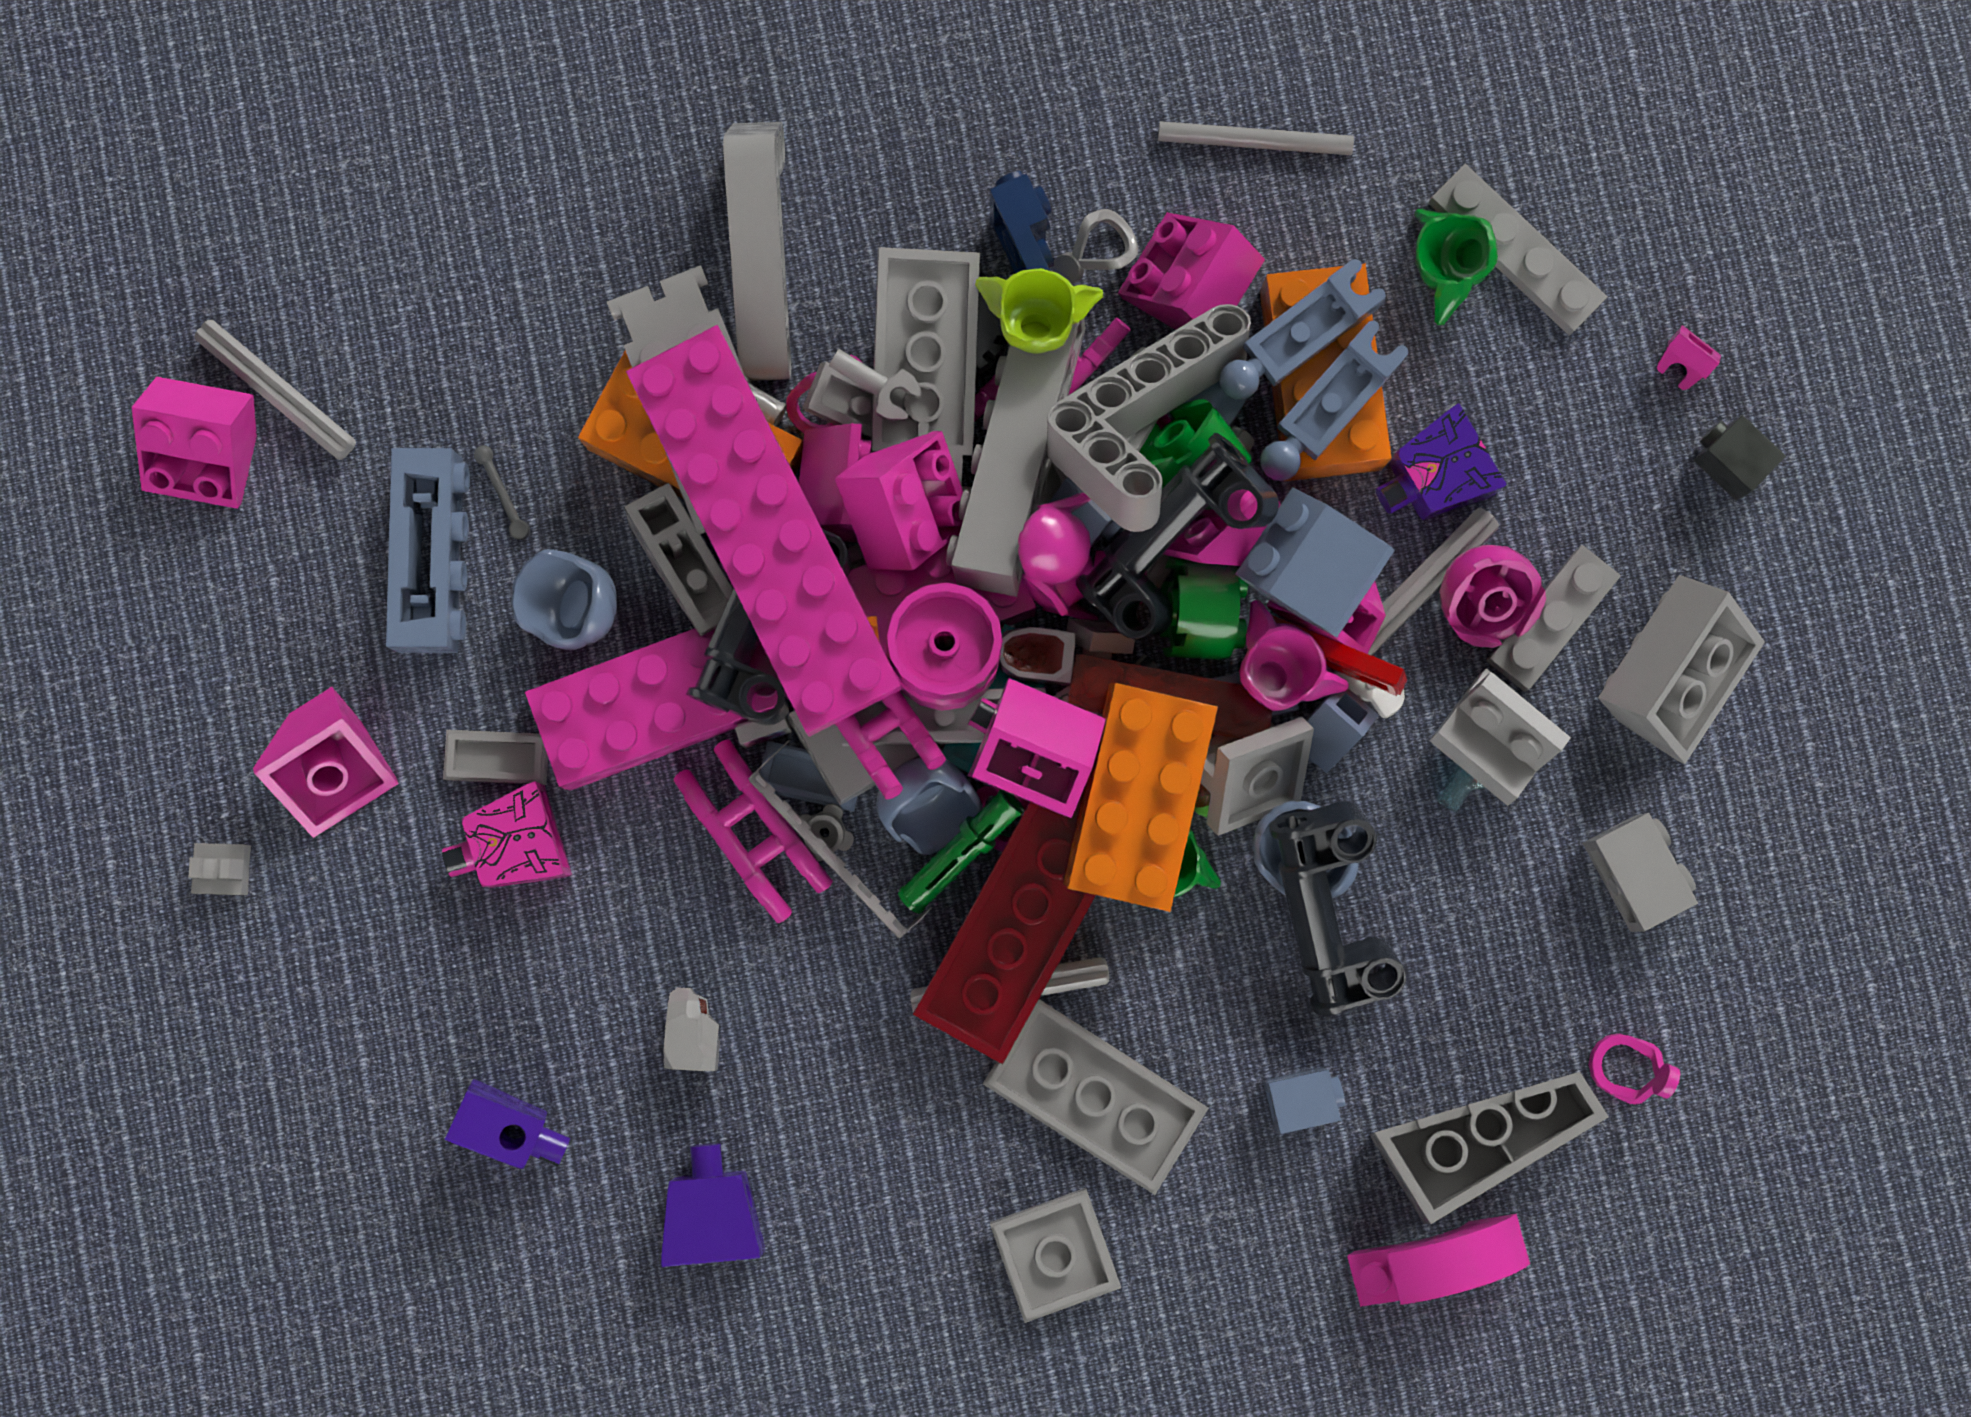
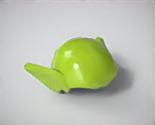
[975,268,1103,354]

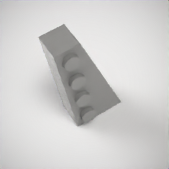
[1369,1072,1609,1224]

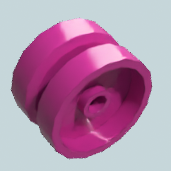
[887,583,1003,711]

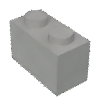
[1583,813,1698,932]

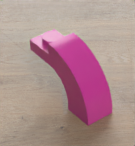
[1347,1214,1530,1307]

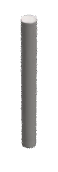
[1158,121,1354,155]

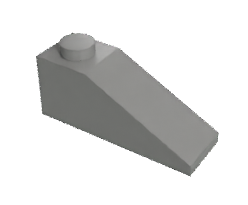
[624,483,733,636]

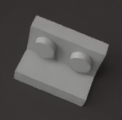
[1429,668,1571,806]
[1200,717,1314,836]

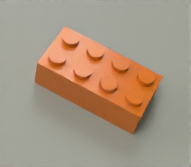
[1260,263,1392,482]
[578,351,803,499]
[1063,683,1218,912]

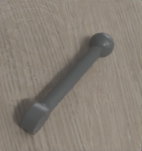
[474,445,530,540]

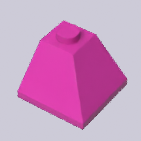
[253,687,399,838]

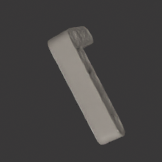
[723,122,791,381]
[1047,304,1251,532]

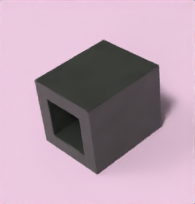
[1693,415,1786,501]

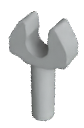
[829,349,922,421]

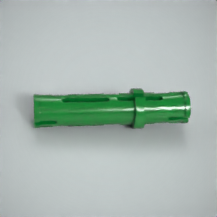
[898,789,1024,914]

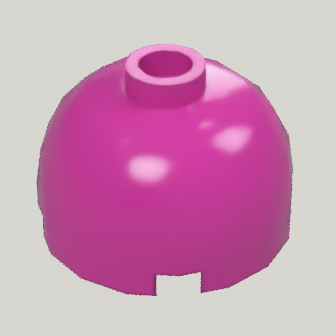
[1440,545,1546,648]

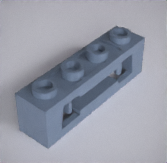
[386,448,470,653]

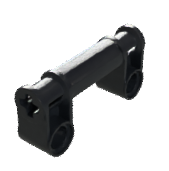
[1075,433,1279,639]
[686,529,852,726]
[1269,801,1406,1015]

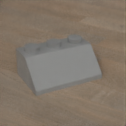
[1598,575,1765,764]

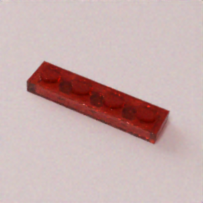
[1067,654,1273,739]

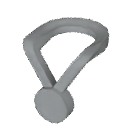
[1051,209,1138,284]

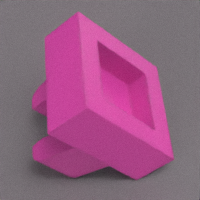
[1657,325,1721,390]

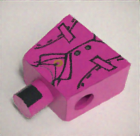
[442,782,572,888]

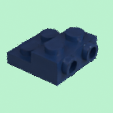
[990,171,1054,274]

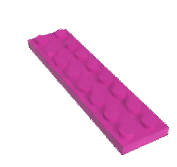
[626,324,903,737]

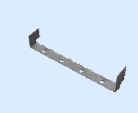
[748,740,932,938]

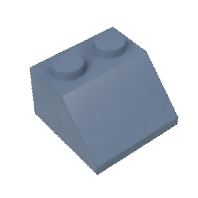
[1235,487,1395,638]

